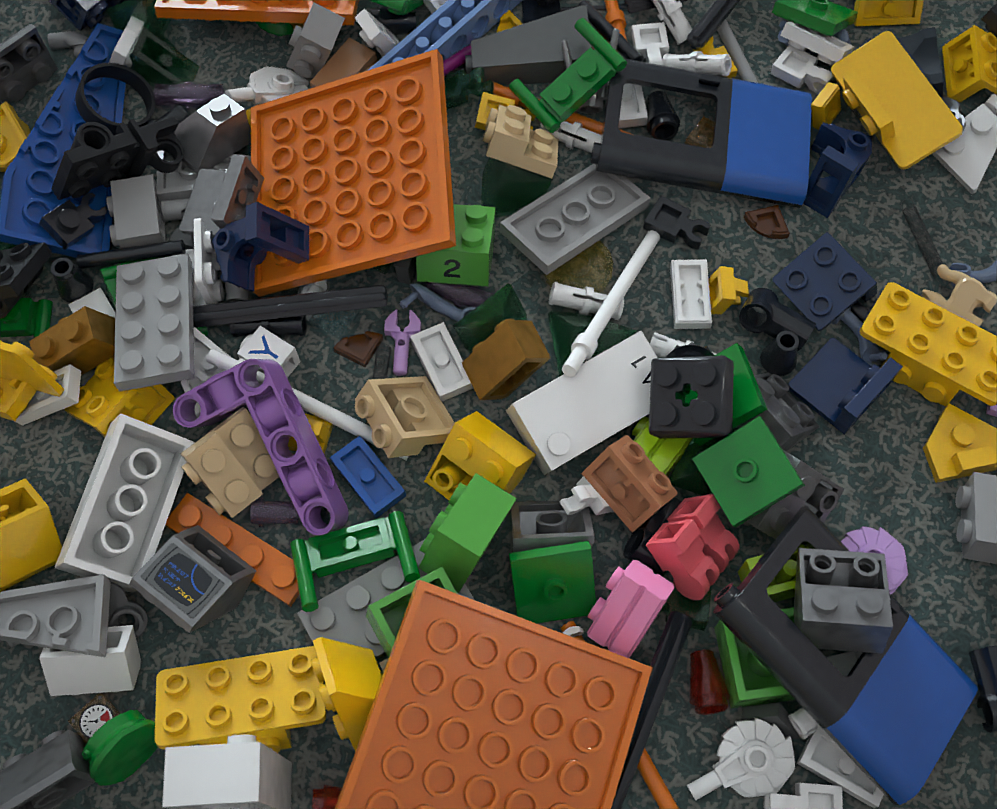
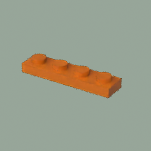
[165,493,313,607]

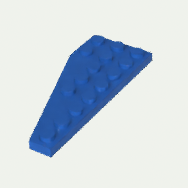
[0,23,127,258]

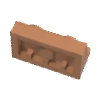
[581,435,678,533]

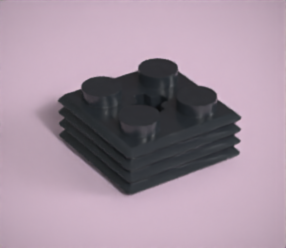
[649,355,734,438]

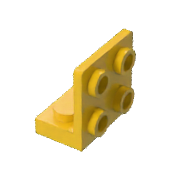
[854,0,924,26]
[942,25,997,103]
[64,356,175,438]

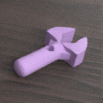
[384,310,421,376]

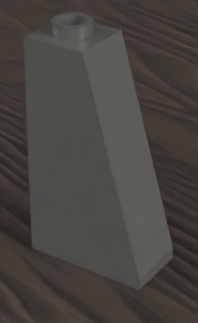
[465,5,591,87]

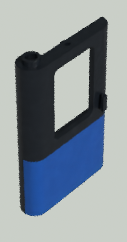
[590,58,812,208]
[713,506,978,805]

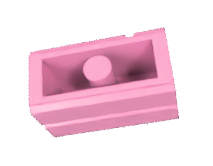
[587,560,675,658]

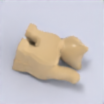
[921,264,997,327]

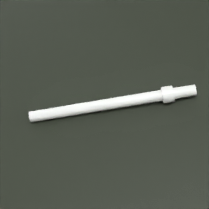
[562,230,660,377]
[206,348,409,461]

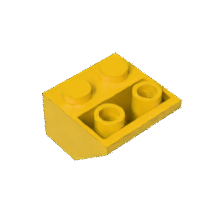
[424,411,536,500]
[0,478,62,592]
[311,637,383,751]

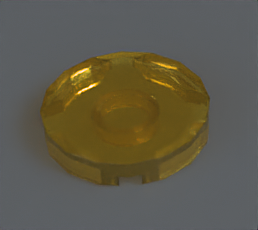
[544,241,614,293]

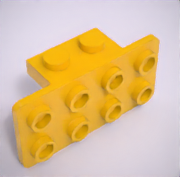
[831,31,963,170]
[859,282,997,406]
[0,340,64,421]
[155,646,327,753]

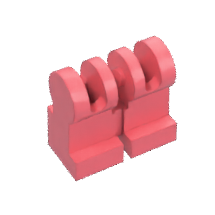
[646,494,740,601]

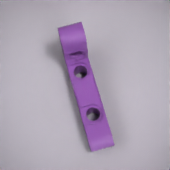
[173,359,349,536]

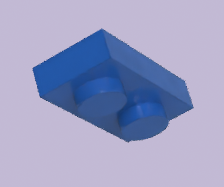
[329,436,406,519]

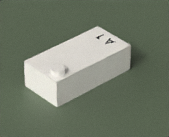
[506,331,658,475]
[54,414,195,593]
[162,735,292,809]

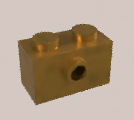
[29,306,115,376]
[462,319,551,400]

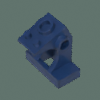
[803,122,872,218]
[212,202,309,292]

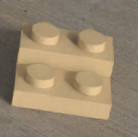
[483,105,559,178]
[355,376,455,458]
[180,407,279,518]

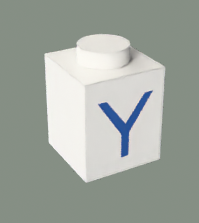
[237,326,300,378]

